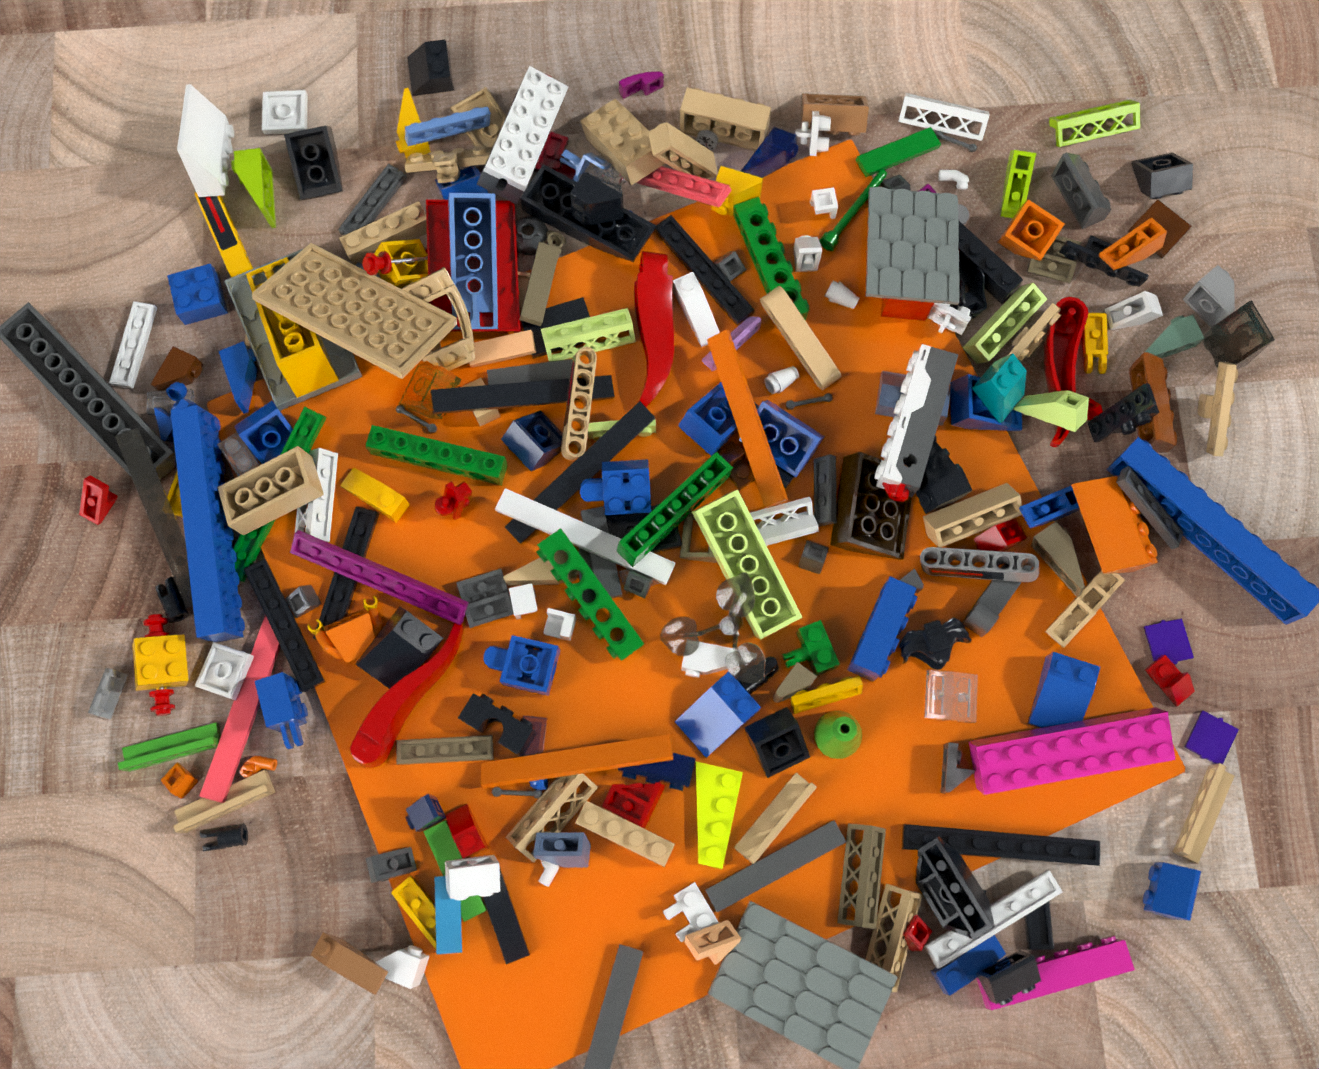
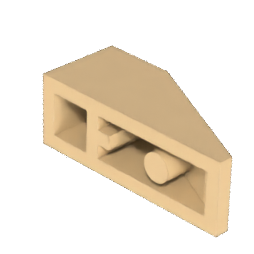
[503,550,579,586]

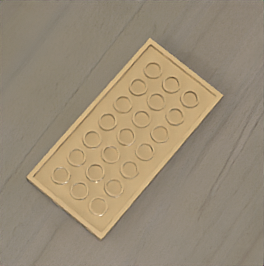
[252,243,457,379]

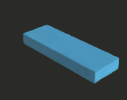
[435,876,462,955]

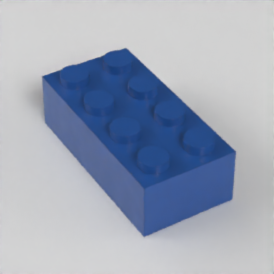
[847,576,918,682]

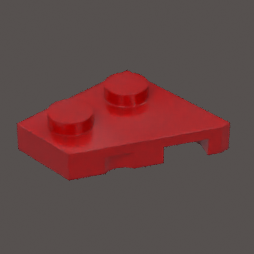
[602,782,666,828]

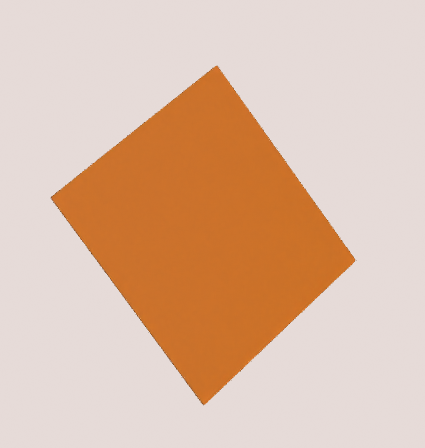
[207,140,1186,1069]

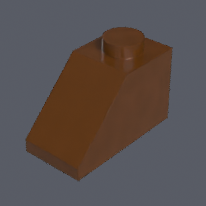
[150,346,203,394]

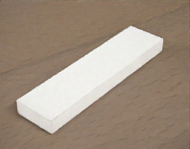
[109,301,157,389]

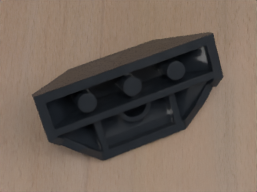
[916,837,995,939]

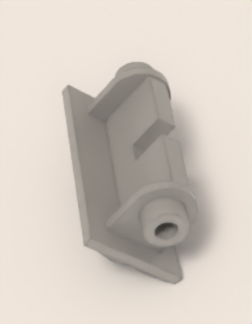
[88,668,128,720]

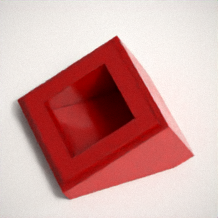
[903,914,933,951]

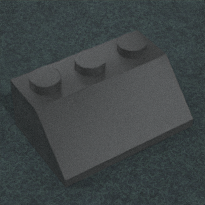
[1051,153,1111,229]

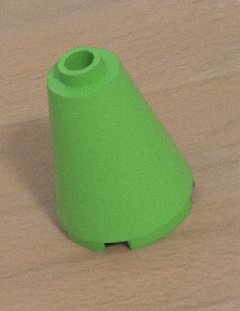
[814,711,862,759]

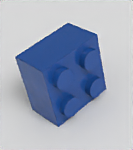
[167,263,228,325]

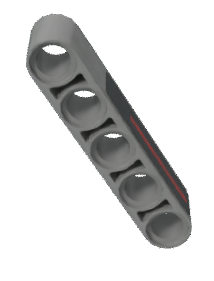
[920,547,1039,582]

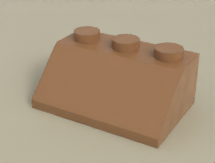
[801,93,869,135]

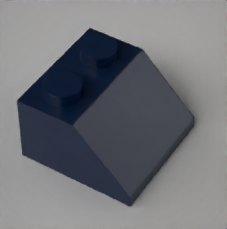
[501,410,570,471]

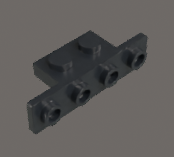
[1059,235,1149,287]
[1088,383,1159,443]

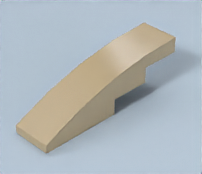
[1045,569,1125,648]

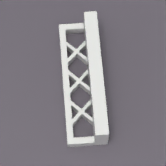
[898,93,990,141]
[295,448,338,542]
[750,497,819,546]

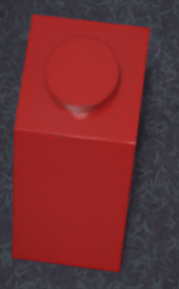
[974,519,1027,552]
[446,804,489,859]

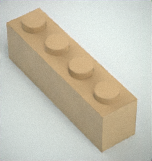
[648,122,718,180]
[339,201,427,265]
[923,483,1022,548]
[575,801,675,867]

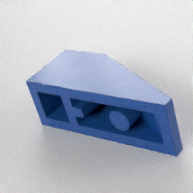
[219,341,258,414]
[1019,486,1080,529]
[930,935,1006,996]

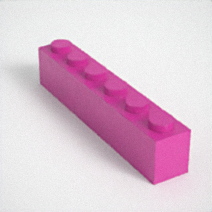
[977,936,1135,1011]

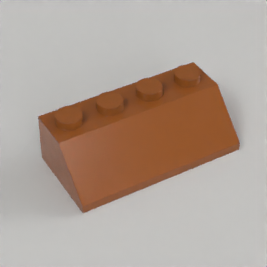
[1129,352,1177,453]

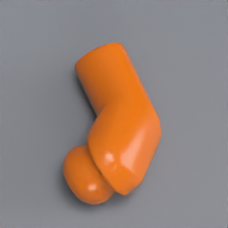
[240,756,277,778]

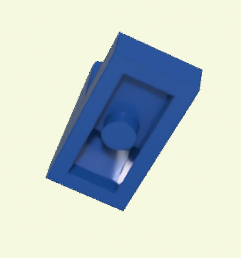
[154,398,197,442]

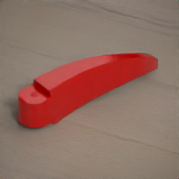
[634,251,674,407]
[1044,297,1088,447]
[350,623,464,768]

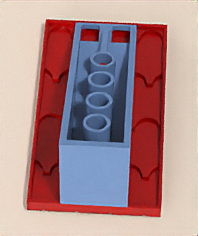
[426,193,521,332]

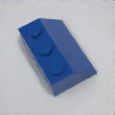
[739,400,825,477]

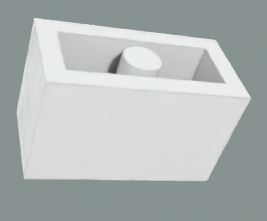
[445,855,500,900]

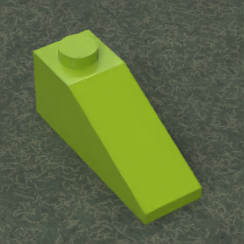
[1000,150,1036,218]

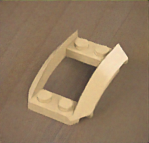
[401,267,475,374]

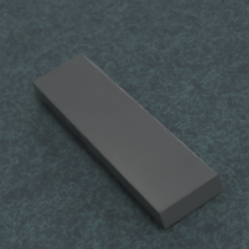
[338,163,407,235]
[487,359,579,385]
[1116,466,1183,549]
[581,507,622,598]

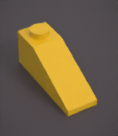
[396,88,431,159]
[340,468,410,523]

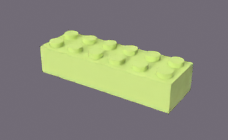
[692,490,802,639]

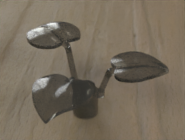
[660,572,765,683]

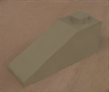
[1031,521,1085,597]

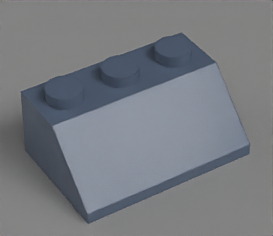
[875,371,950,426]

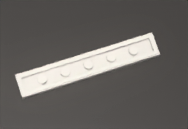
[924,870,1062,969]

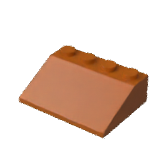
[1071,476,1158,574]

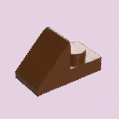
[713,441,755,491]

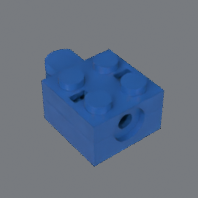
[580,459,651,515]
[484,635,561,696]
[254,672,308,750]

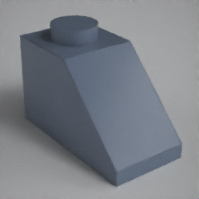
[533,832,591,868]

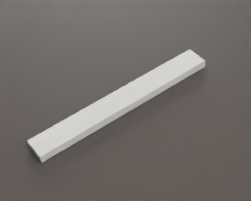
[495,488,675,585]

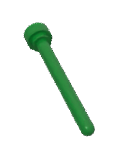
[819,169,887,251]

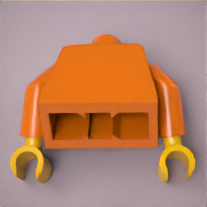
[307,596,383,670]

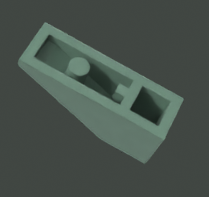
[1145,315,1204,359]

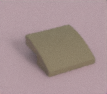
[1027,235,1082,284]

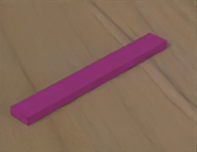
[290,530,469,625]

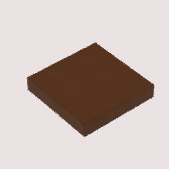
[1128,199,1192,258]

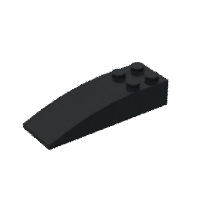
[520,164,656,262]

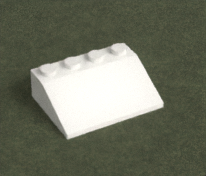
[177,84,234,197]

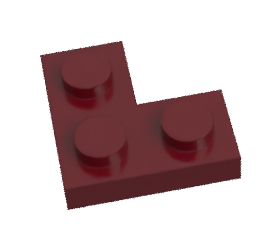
[533,131,576,180]

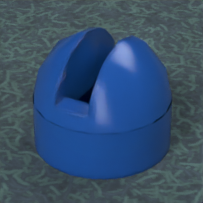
[166,382,187,402]
[529,779,548,790]

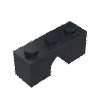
[458,693,537,757]

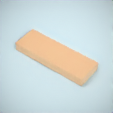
[469,330,536,368]

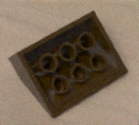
[830,452,912,560]

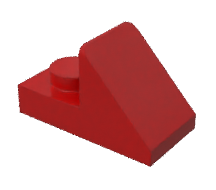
[79,475,118,525]
[1145,655,1195,706]

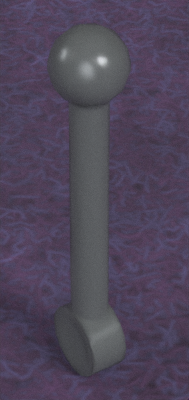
[935,131,977,152]
[786,393,833,410]
[396,405,437,433]
[492,787,542,799]

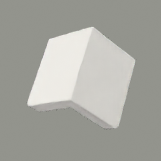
[810,187,838,219]
[509,583,538,619]
[544,608,576,641]

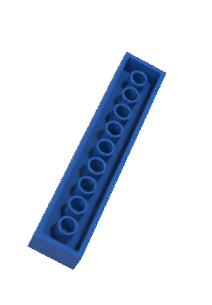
[170,405,245,643]
[1106,437,1319,625]

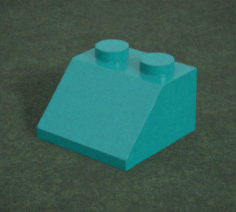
[972,353,1027,423]

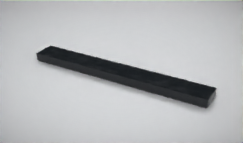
[430,375,615,414]
[505,401,656,544]
[902,824,1100,866]

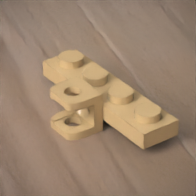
[405,146,492,183]
[1007,303,1061,362]
[1197,362,1238,457]

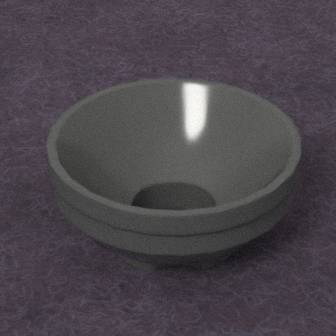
[515,216,548,255]

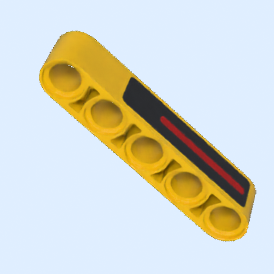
[195,192,253,278]

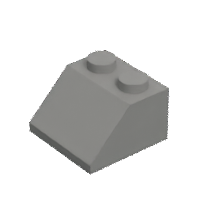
[1183,265,1235,330]

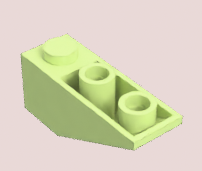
[1013,390,1089,432]

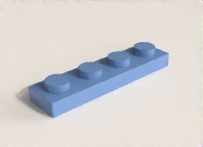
[405,106,491,146]

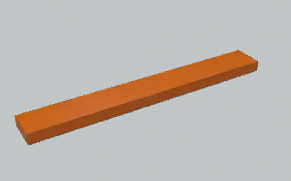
[707,330,788,508]
[481,734,673,788]

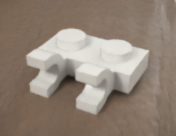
[662,882,719,942]

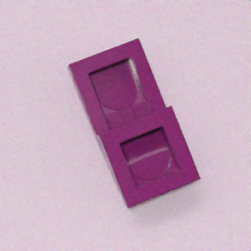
[618,71,664,99]

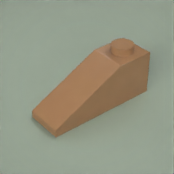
[311,932,389,995]

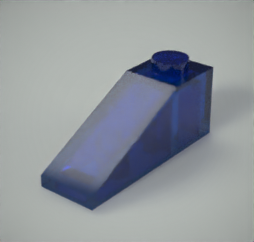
[741,127,799,178]

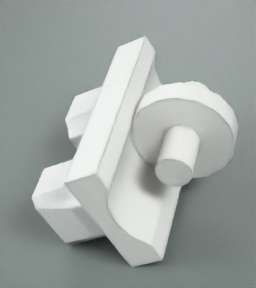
[795,111,831,156]
[927,303,971,335]

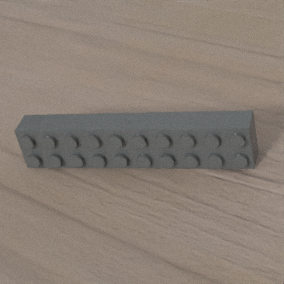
[0,302,177,491]

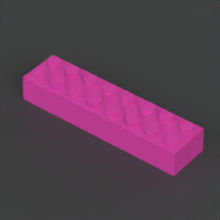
[969,707,1175,795]

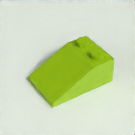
[231,148,276,228]

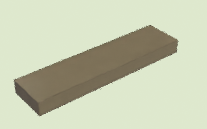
[519,242,560,326]
[396,735,494,765]

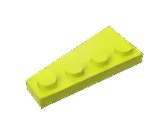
[696,762,743,869]

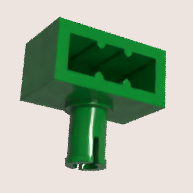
[782,620,840,676]

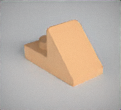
[684,920,741,965]

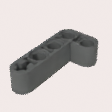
[962,551,1032,637]

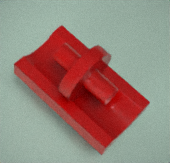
[434,481,472,520]

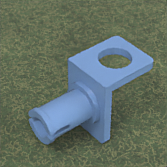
[560,149,612,182]

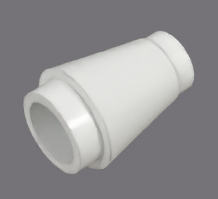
[825,281,860,309]
[764,366,799,394]

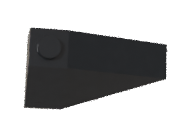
[916,435,973,515]

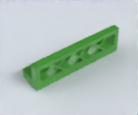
[118,722,221,772]

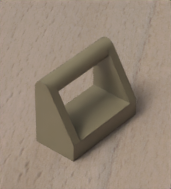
[680,513,717,563]
[773,662,817,703]

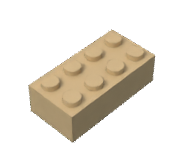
[680,87,771,153]
[580,98,666,185]
[217,446,324,535]

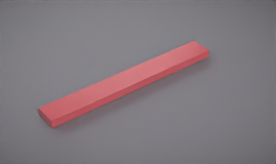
[199,615,281,803]

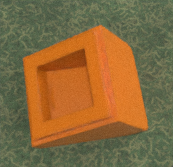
[161,762,198,799]

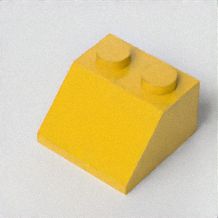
[711,166,763,216]

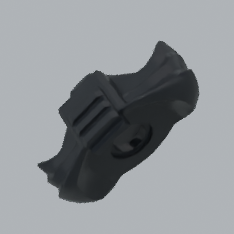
[950,259,987,319]
[898,618,972,670]

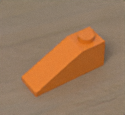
[1099,217,1167,270]

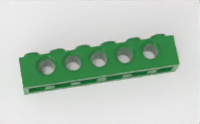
[733,197,810,321]
[365,425,508,486]
[616,452,733,567]
[536,528,644,661]

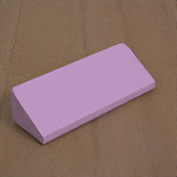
[702,317,761,371]

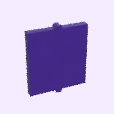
[1143,619,1194,665]
[1184,710,1239,764]

